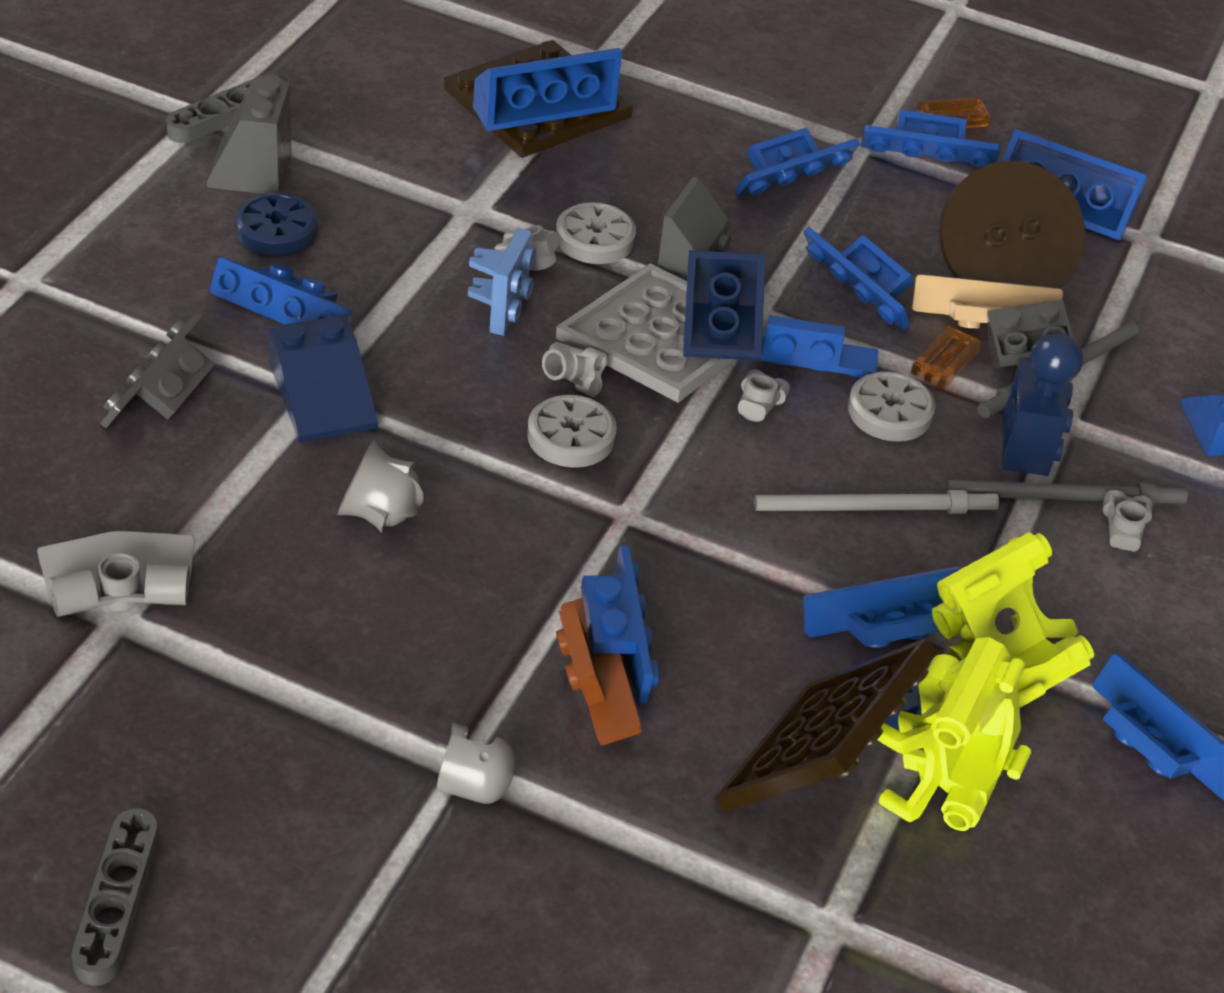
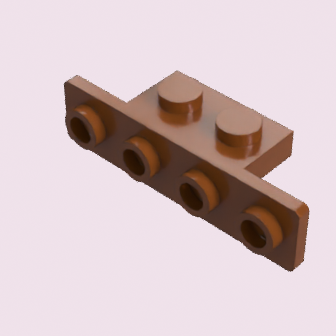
[556,598,643,746]

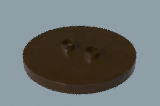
[939,161,1086,289]

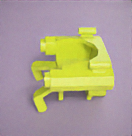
[932,532,1094,708]
[877,637,1032,831]

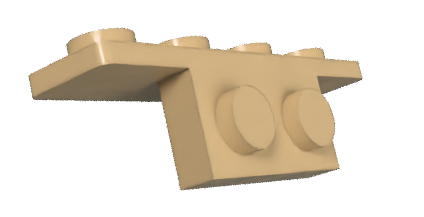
[912,274,1063,329]

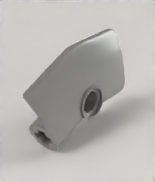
[37,531,194,617]

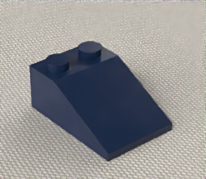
[683,250,766,361]
[268,315,378,443]

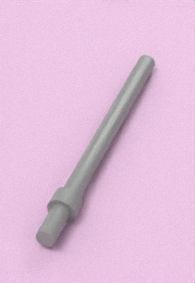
[754,490,999,514]

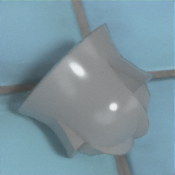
[337,440,424,533]

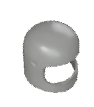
[437,723,516,804]

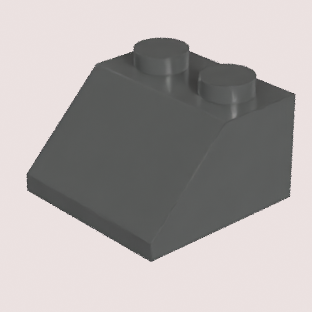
[658,177,731,281]

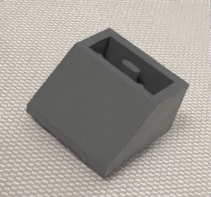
[987,300,1074,369]

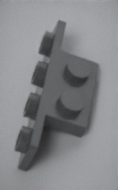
[100,311,215,428]

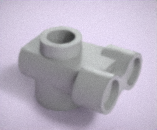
[495,225,559,271]
[542,342,608,397]
[738,369,790,422]
[1103,490,1153,552]

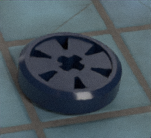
[235,193,318,256]

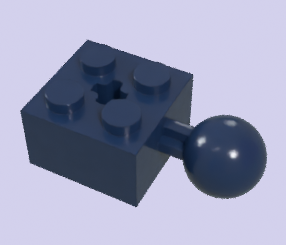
[1001,332,1083,476]

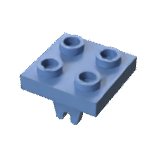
[468,228,536,336]

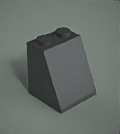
[207,78,292,194]

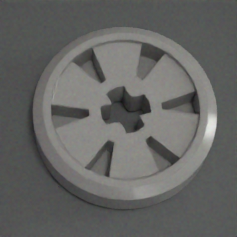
[556,202,636,264]
[848,372,936,441]
[527,395,617,468]

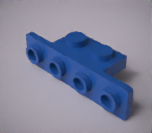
[860,110,1001,167]
[735,127,860,197]
[803,227,914,331]
[210,257,352,325]
[761,315,878,377]
[581,546,659,704]
[803,566,961,648]
[1092,653,1224,801]

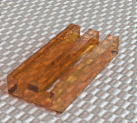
[916,97,991,128]
[911,326,982,390]

